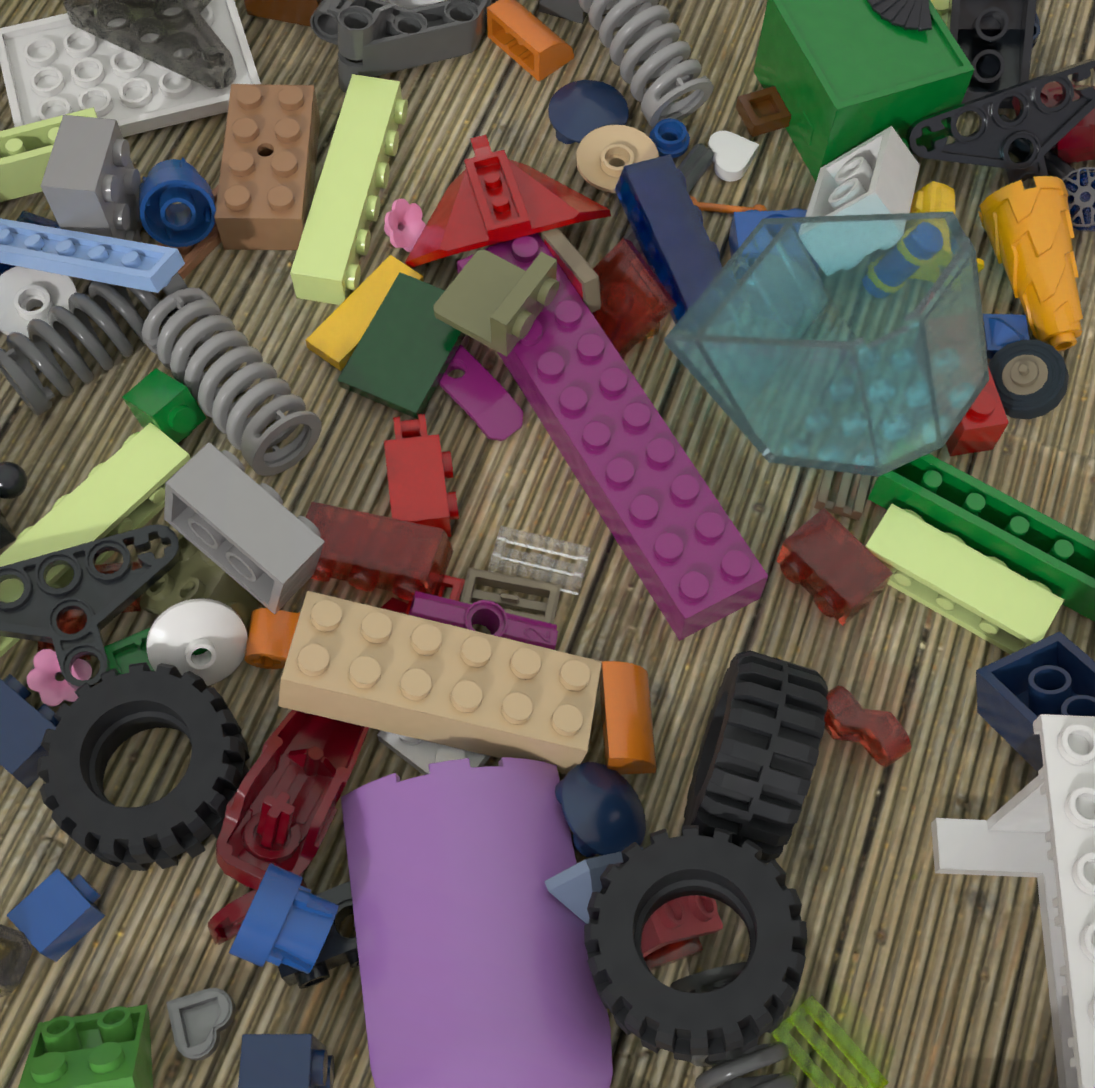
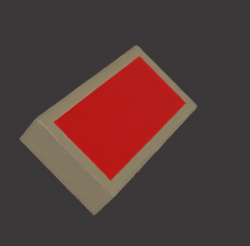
[541,228,601,313]

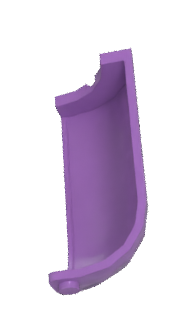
[341,757,613,1088]

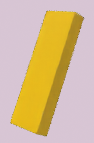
[305,255,424,371]

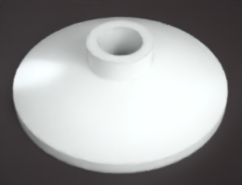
[0,266,77,339]
[146,598,248,686]

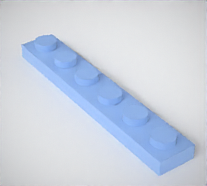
[0,218,185,293]

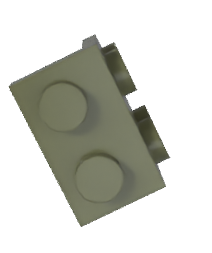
[433,250,559,357]
[140,534,261,628]

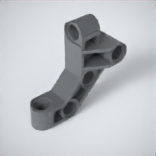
[310,0,498,93]

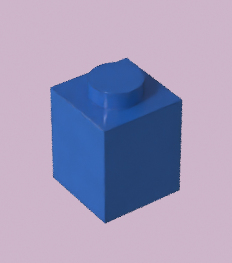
[6,868,105,962]

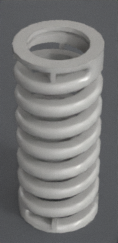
[578,0,714,128]
[142,288,322,476]

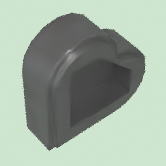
[166,988,236,1061]

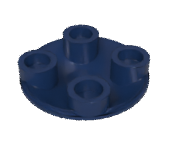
[548,80,629,144]
[555,762,646,857]

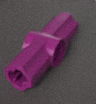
[408,591,558,650]

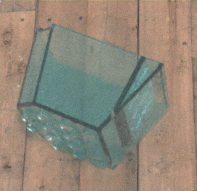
[664,211,989,477]

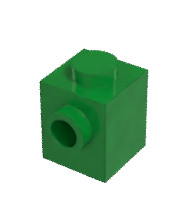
[122,368,207,444]

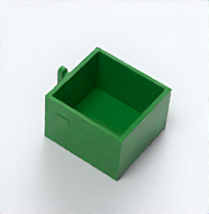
[754,0,975,182]

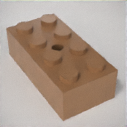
[215,84,320,251]

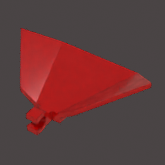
[405,134,611,268]

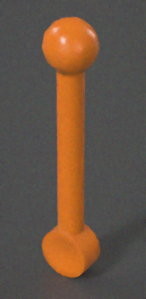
[680,196,767,214]

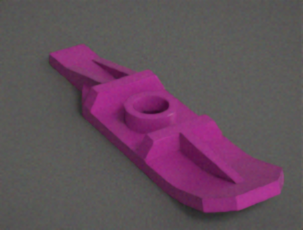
[439,344,523,441]

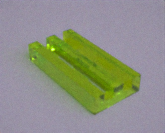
[771,995,889,1088]

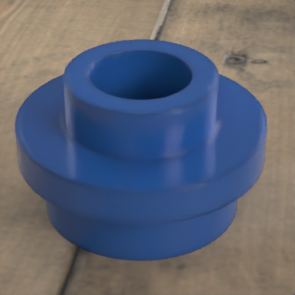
[649,118,690,158]

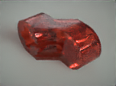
[824,685,912,767]

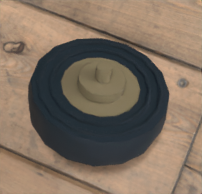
[988,339,1069,419]

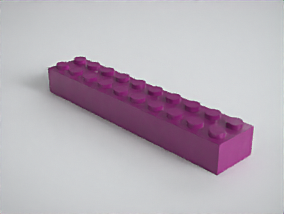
[457,233,768,641]

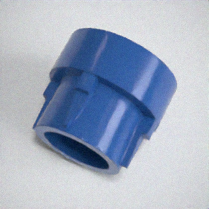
[139,157,216,247]
[229,863,339,974]

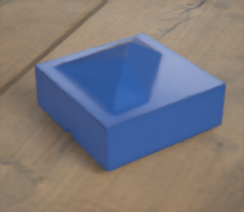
[978,314,1029,359]

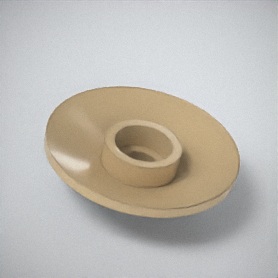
[576,125,659,193]

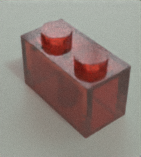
[776,508,893,626]

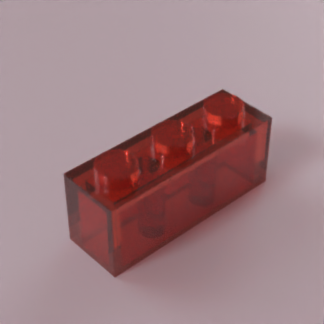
[306,502,454,601]

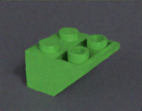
[18,1004,153,1088]

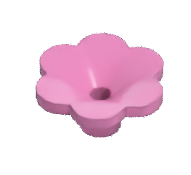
[384,199,426,253]
[27,649,92,707]

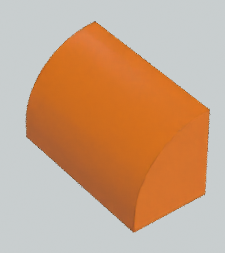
[487,0,574,82]
[599,661,657,775]

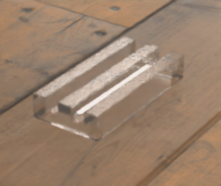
[488,526,591,595]

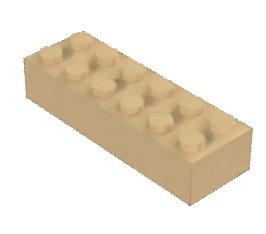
[278,591,602,774]

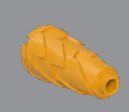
[978,176,1083,351]

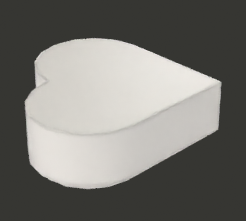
[708,131,759,182]

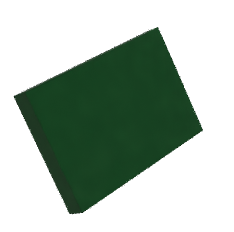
[338,272,466,419]

